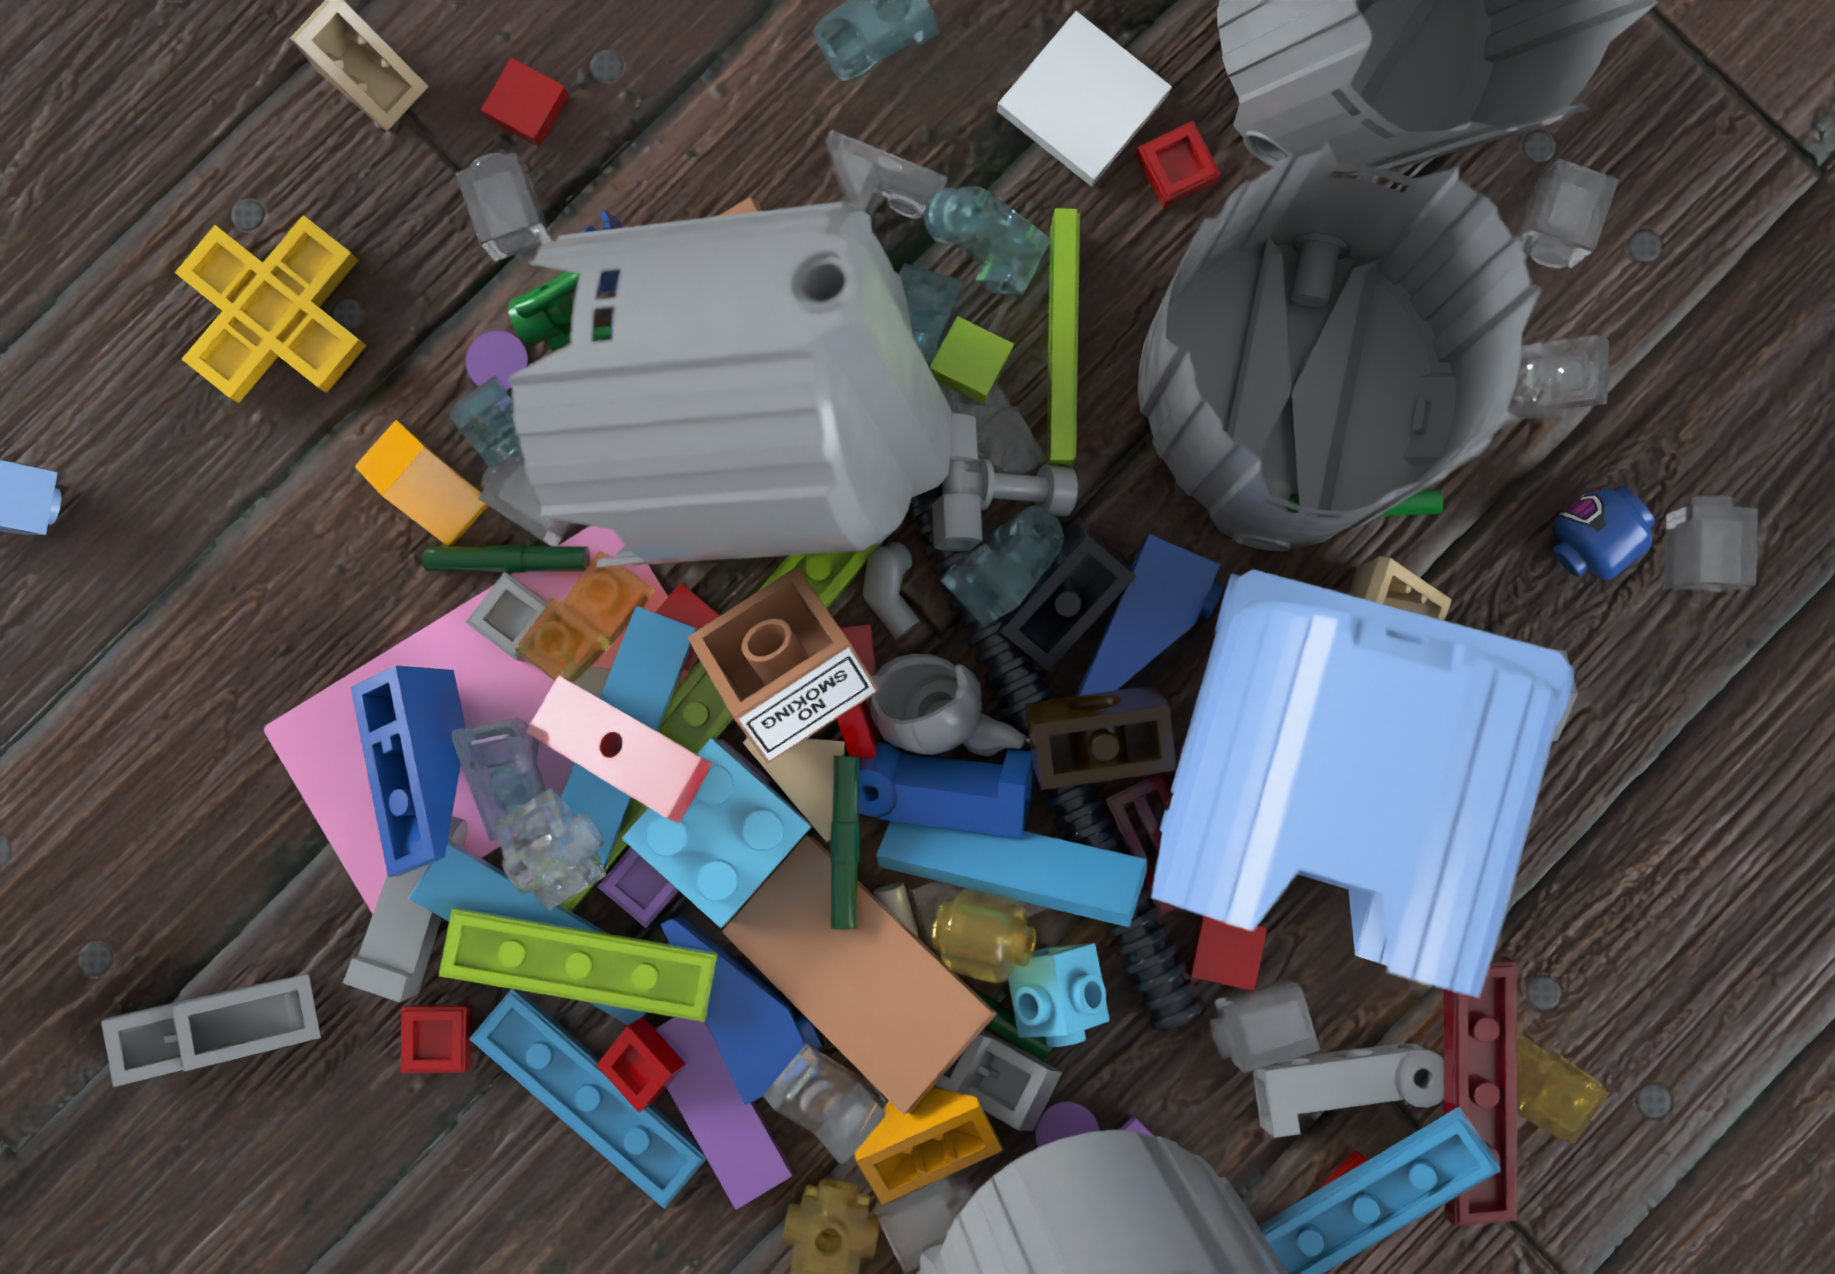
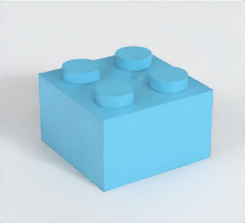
[621,738,813,928]

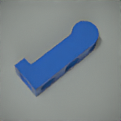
[859,742,1033,839]

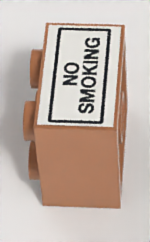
[687,566,879,764]

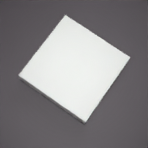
[997,11,1172,187]

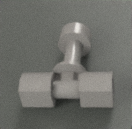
[932,413,1078,551]

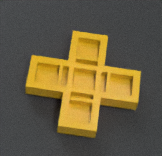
[175,215,367,403]

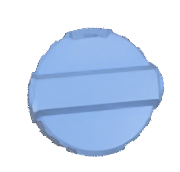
[1152,569,1575,997]

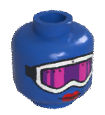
[1552,486,1655,580]

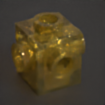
[782,1179,880,1274]

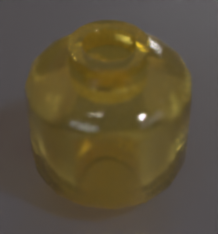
[932,889,1036,983]

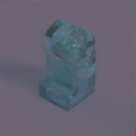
[813,0,939,80]
[924,186,1051,294]
[449,375,521,469]
[941,506,1064,626]

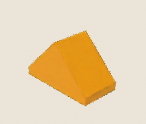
[355,420,492,546]
[854,1087,1003,1205]

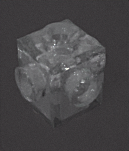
[494,788,606,911]

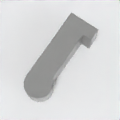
[343,816,467,1003]
[1252,1043,1444,1138]

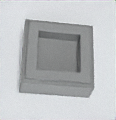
[466,572,559,662]

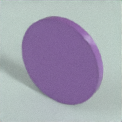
[466,330,529,393]
[1035,1101,1099,1148]

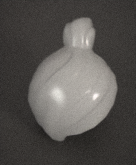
[865,654,1026,757]

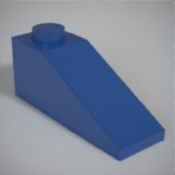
[1075,534,1223,696]
[351,665,467,877]
[660,914,825,1105]

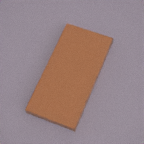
[722,835,997,1115]

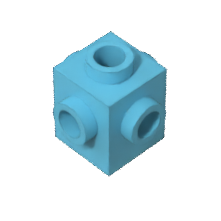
[1005,943,1110,1047]

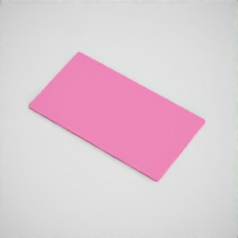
[264,525,689,914]

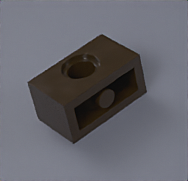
[1025,685,1176,790]

